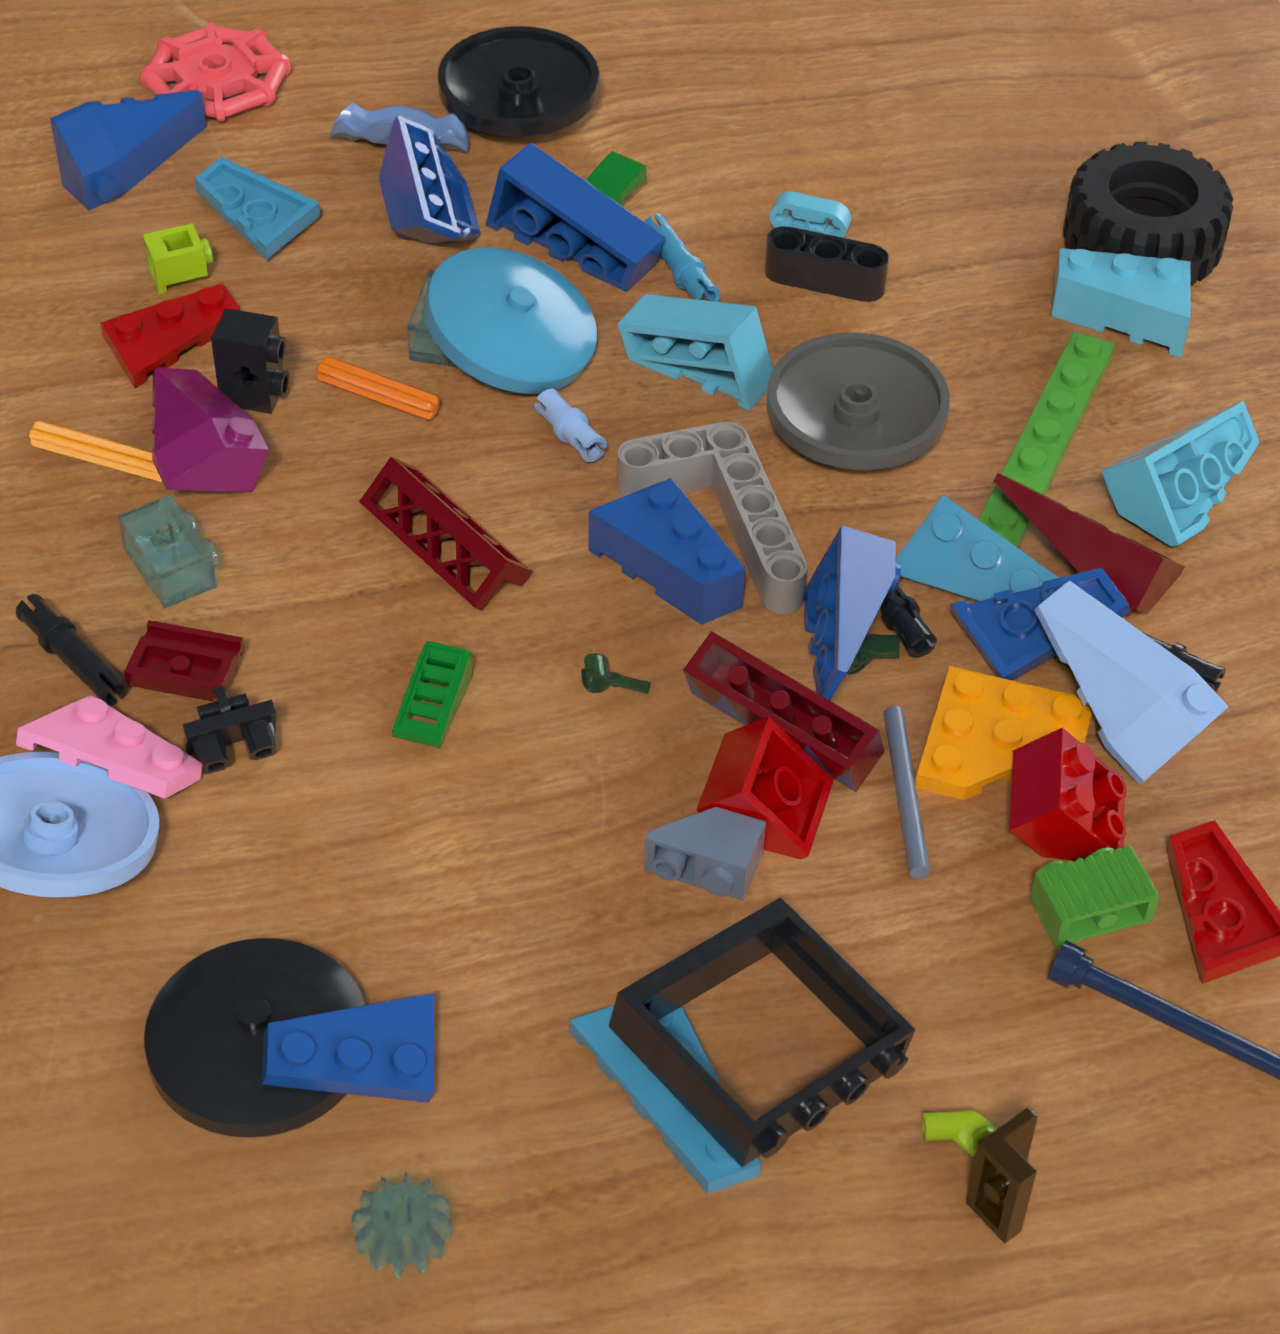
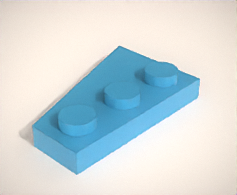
[194,157,320,260]
[896,495,1059,602]

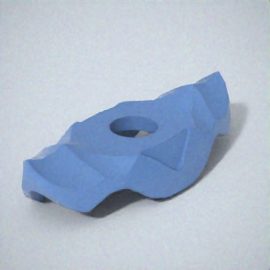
[330,103,469,155]

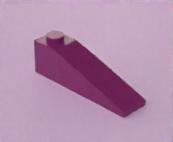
[152,368,269,492]

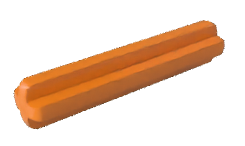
[317,356,440,420]

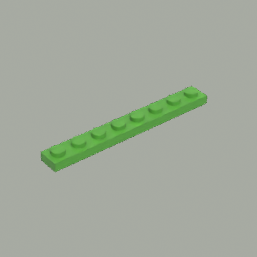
[978,331,1115,549]

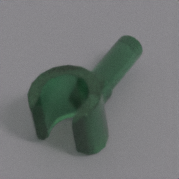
[581,653,651,694]

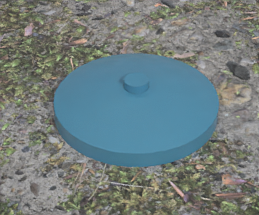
[423,247,597,394]

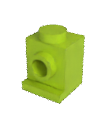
[142,223,213,294]

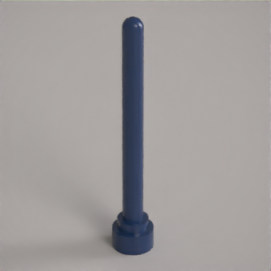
[1048,940,1280,1080]

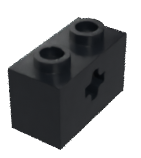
[211,308,290,414]

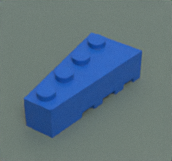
[485,142,665,292]

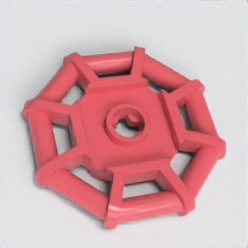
[140,22,291,122]

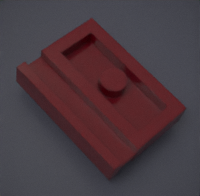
[124,620,245,702]

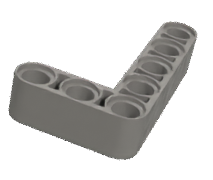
[617,422,807,614]

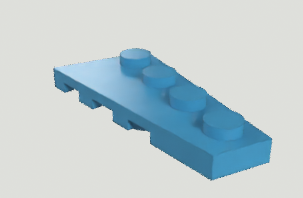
[569,1005,761,1194]

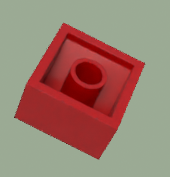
[696,716,834,859]

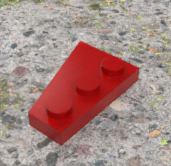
[100,283,240,388]
[1166,820,1280,984]

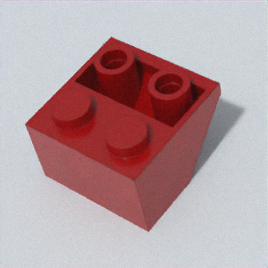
[1009,727,1127,861]

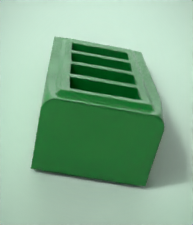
[392,641,473,748]

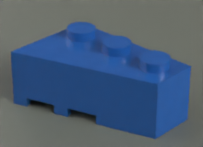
[588,478,745,625]

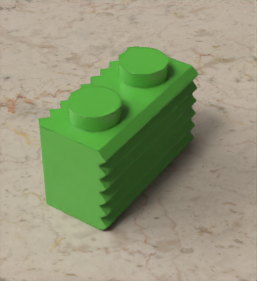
[1030,845,1160,947]

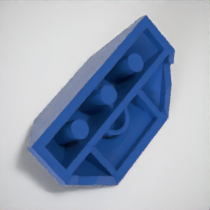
[379,115,481,244]

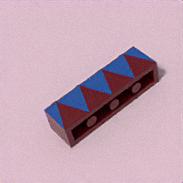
[683,631,884,792]

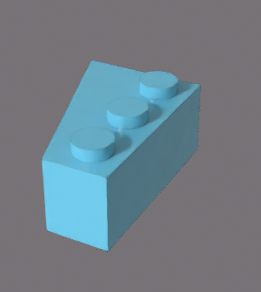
[618,294,773,411]

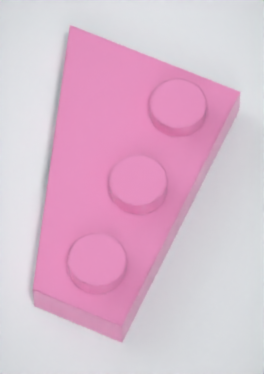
[16,695,202,798]

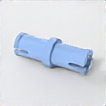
[534,389,607,462]

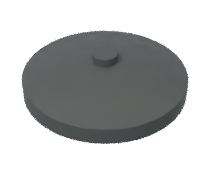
[766,332,950,470]

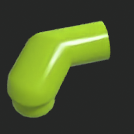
[921,1110,997,1158]

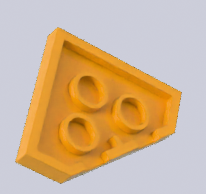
[915,666,1093,800]

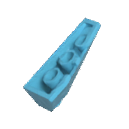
[1101,401,1260,547]

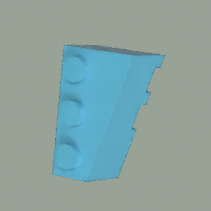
[1051,248,1191,358]

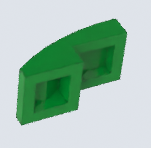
[586,151,647,207]

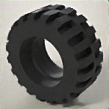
[1063,142,1233,287]

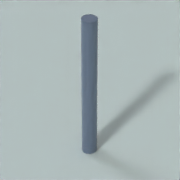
[884,706,930,879]

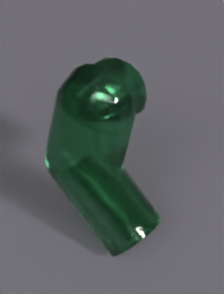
[847,634,900,675]

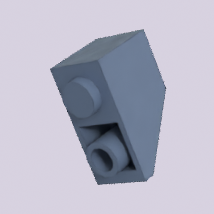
[644,807,766,901]

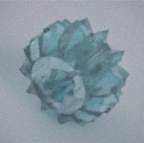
[352,1172,453,1279]

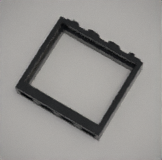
[608,897,916,1167]

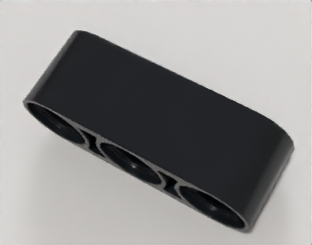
[765,226,889,302]

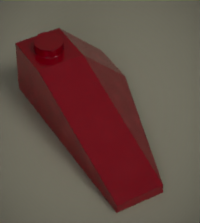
[993,473,1185,616]

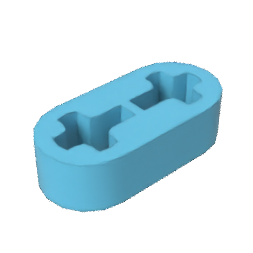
[769,191,852,238]

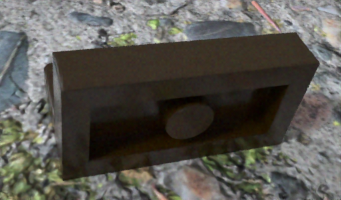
[965,1107,1038,1244]

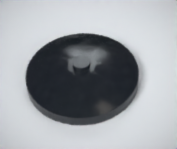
[438,26,599,137]
[144,938,365,1138]

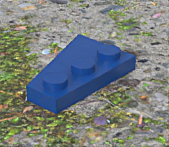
[951,568,1129,680]
[262,993,434,1103]

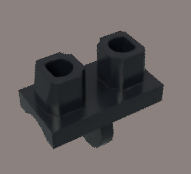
[183,685,277,774]

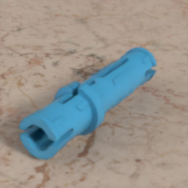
[644,214,720,302]

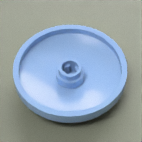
[0,752,159,897]

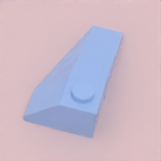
[1034,580,1228,785]

